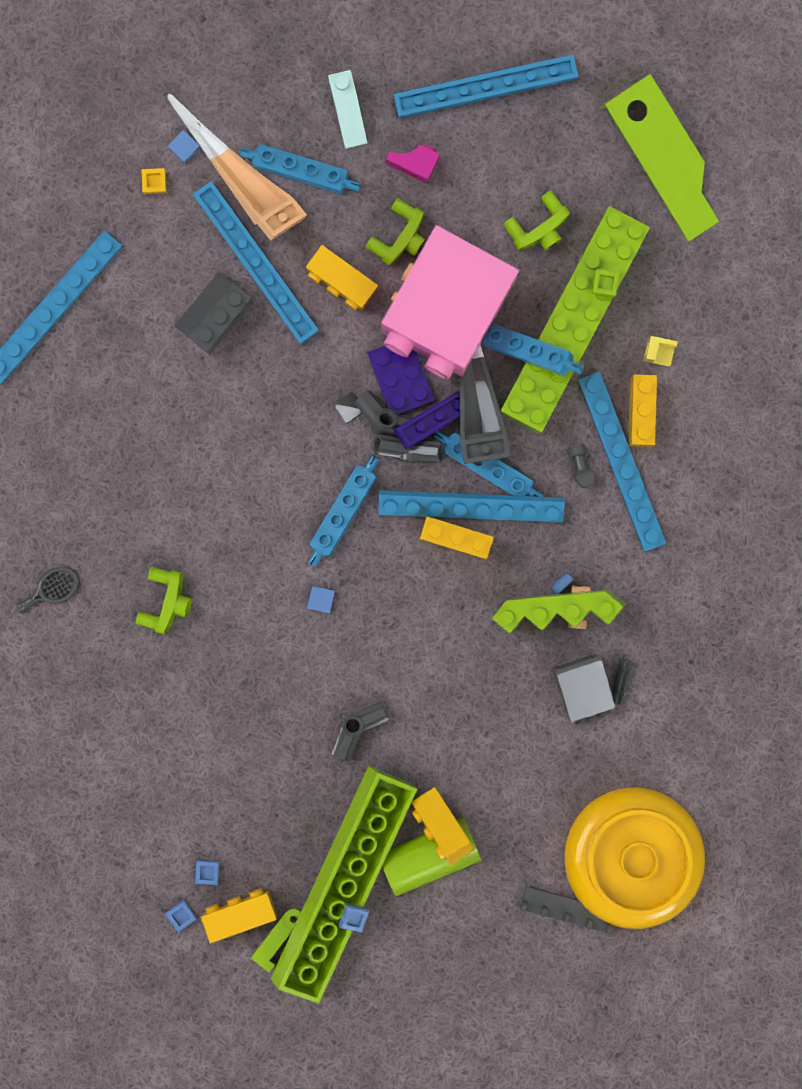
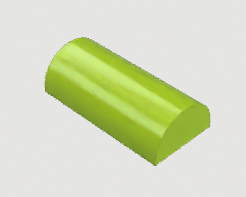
[382,817,482,896]

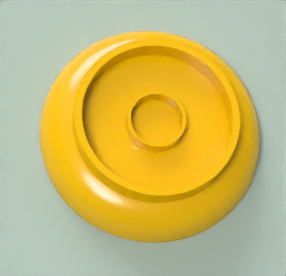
[564,787,705,929]

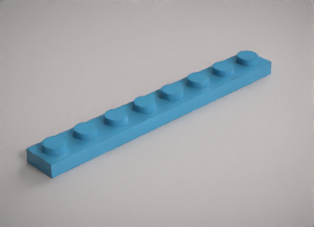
[394,55,578,119]
[193,181,319,345]
[0,230,123,385]
[578,371,666,552]
[378,490,565,522]

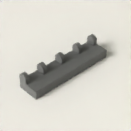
[520,886,613,935]

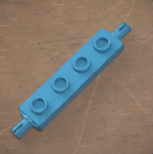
[239,144,361,194]
[482,324,584,376]
[433,431,544,497]
[308,455,380,567]

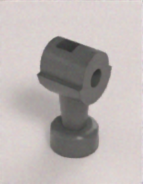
[567,444,595,488]

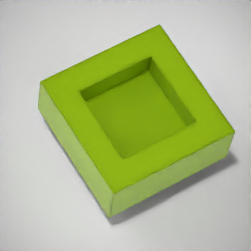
[591,269,619,298]

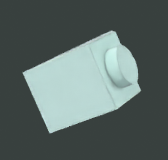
[328,70,368,149]

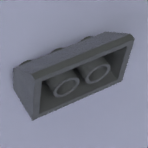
[175,273,253,355]

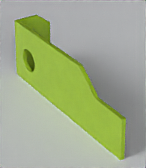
[600,74,719,242]

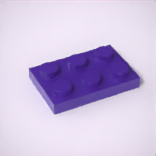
[367,346,435,415]

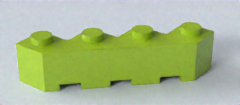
[492,589,626,633]

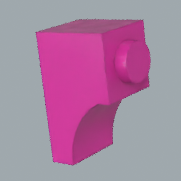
[386,145,440,184]

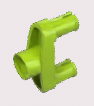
[503,190,571,251]
[366,198,426,266]
[136,567,192,635]

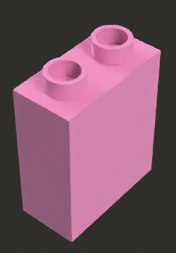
[381,225,519,380]

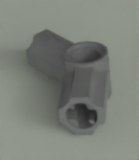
[354,390,414,436]
[373,435,445,463]
[331,702,389,762]

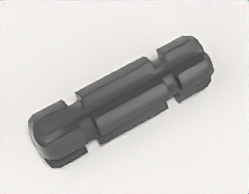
[612,659,633,705]

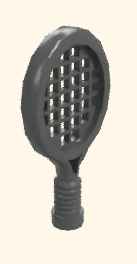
[15,567,80,613]

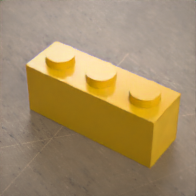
[306,245,379,311]
[628,375,657,447]
[420,517,494,560]
[411,787,474,866]
[201,888,278,943]

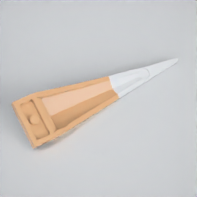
[168,94,307,240]

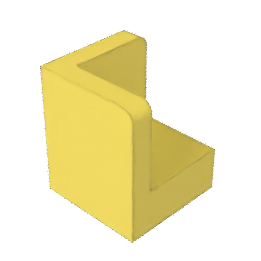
[644,336,678,366]

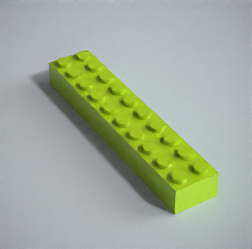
[500,206,650,435]
[271,766,417,1003]

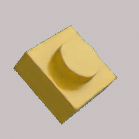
[141,168,167,194]

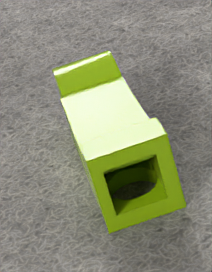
[251,907,301,972]

